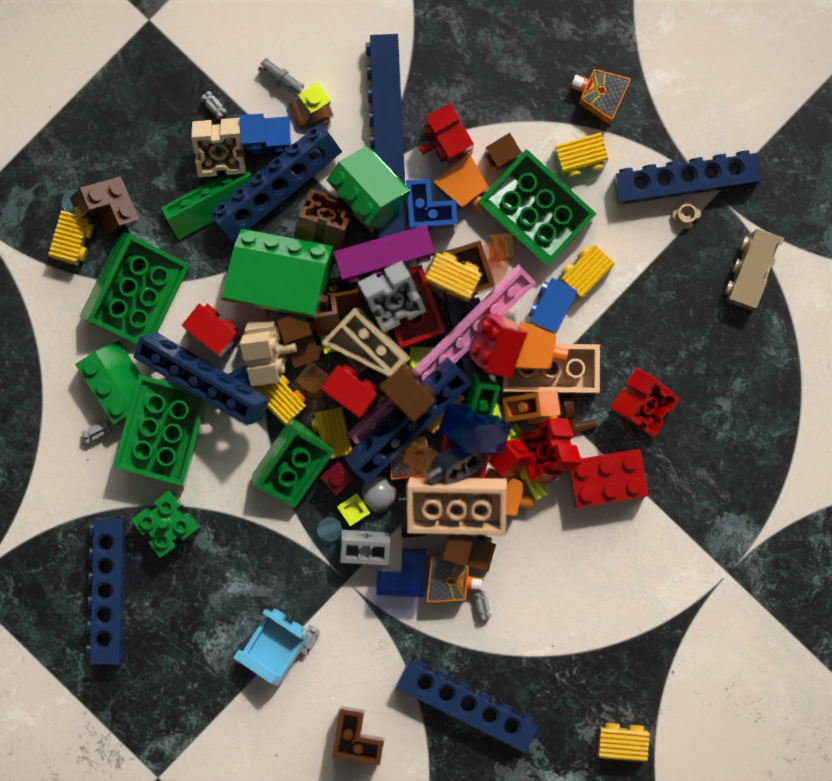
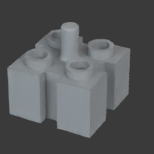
[358,261,426,333]

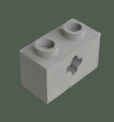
[340,530,390,565]

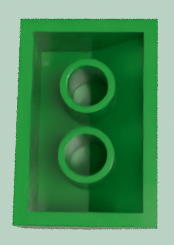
[326,146,411,228]
[75,340,141,426]
[252,418,334,508]

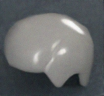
[361,474,397,513]

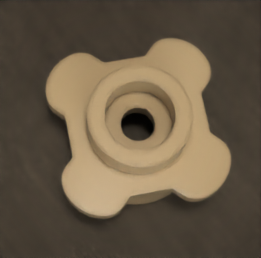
[672,200,701,229]

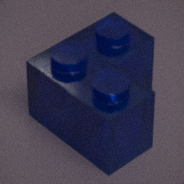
[438,403,512,454]
[376,547,426,597]

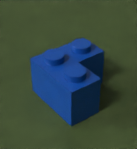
[239,113,292,155]
[406,178,458,230]
[528,278,578,335]

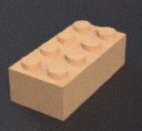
[502,344,600,394]
[407,477,507,535]

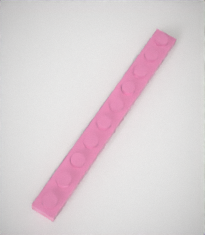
[348,265,536,444]

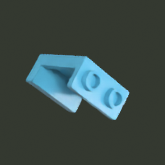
[233,608,310,686]

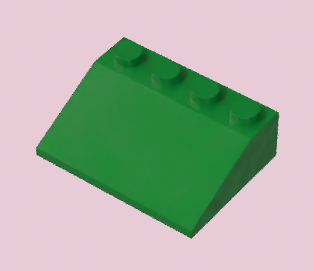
[478,149,597,266]
[221,229,334,318]
[79,231,190,344]
[113,374,208,486]

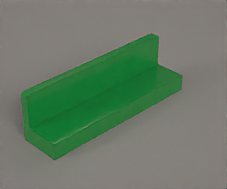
[161,167,258,239]

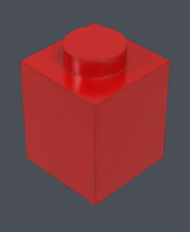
[488,439,532,479]

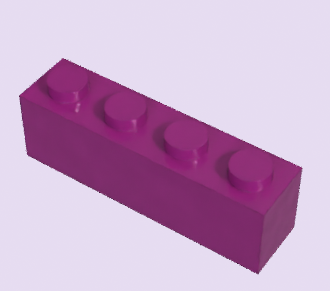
[334,225,435,284]

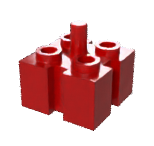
[419,103,474,166]
[610,368,680,438]
[517,418,583,483]

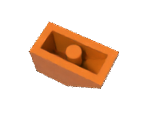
[503,391,560,422]

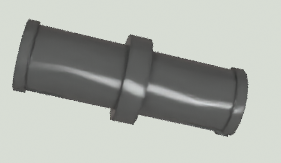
[258,58,304,97]

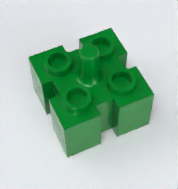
[131,490,201,558]

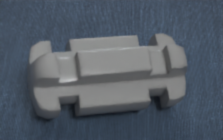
[201,91,227,119]
[82,420,112,443]
[473,590,491,620]
[300,625,320,655]

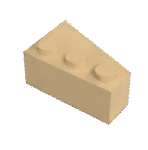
[725,229,784,311]
[322,308,410,376]

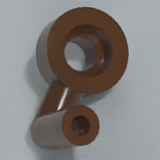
[288,101,334,129]
[559,393,597,433]

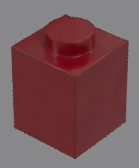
[321,461,355,496]

